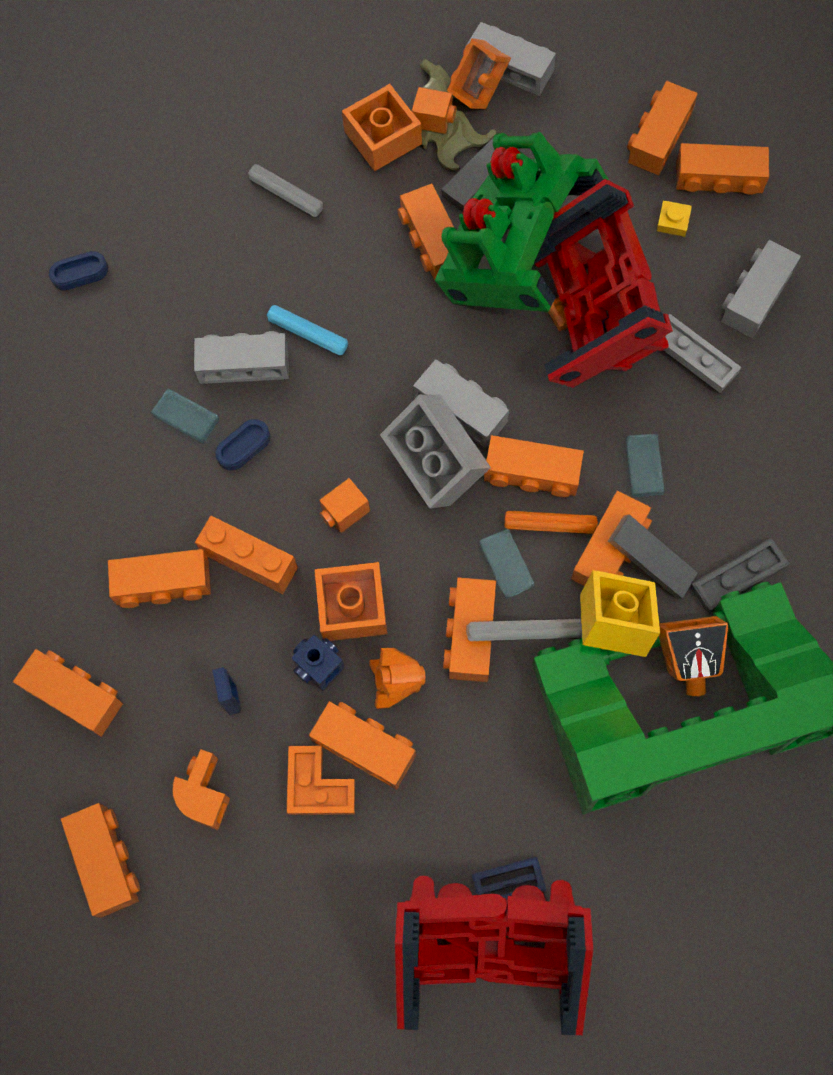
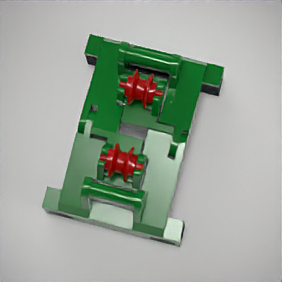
[435,132,609,312]

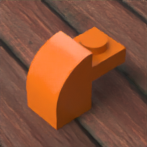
[173,749,230,830]

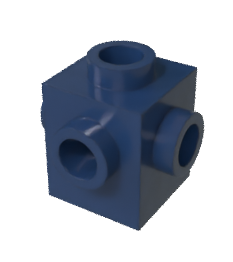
[291,635,345,691]

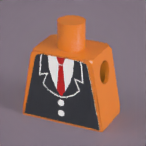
[659,616,728,696]

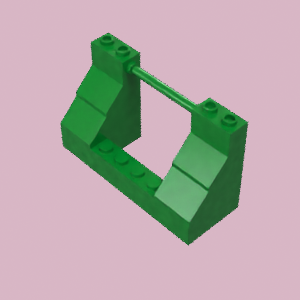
[532,582,833,814]

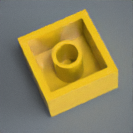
[580,570,660,657]

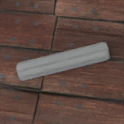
[248,164,323,217]

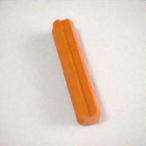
[504,511,598,534]

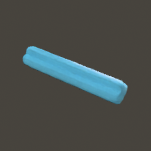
[267,305,348,355]

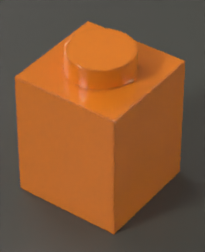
[412,87,456,134]
[319,478,370,533]

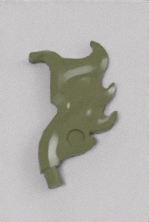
[414,59,497,171]

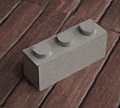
[465,22,556,96]
[721,240,801,338]
[194,331,289,384]
[413,359,509,449]

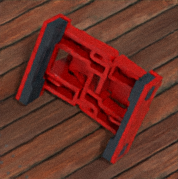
[533,179,673,388]
[395,876,593,1036]

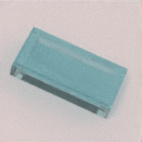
[151,388,220,444]
[626,434,664,497]
[480,529,535,599]

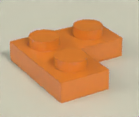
[287,746,355,815]

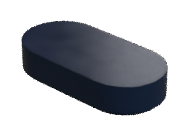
[49,251,108,290]
[215,419,270,471]

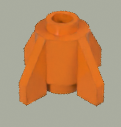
[369,648,426,709]

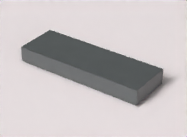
[441,138,495,211]
[608,515,698,599]
[690,538,790,613]

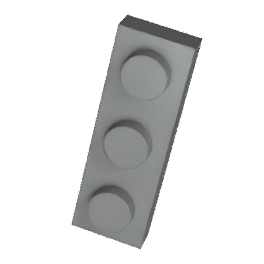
[664,314,741,393]

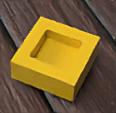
[657,200,692,237]

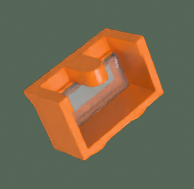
[447,38,511,109]

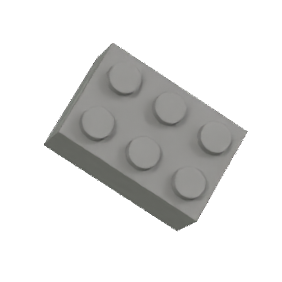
[380,394,491,509]

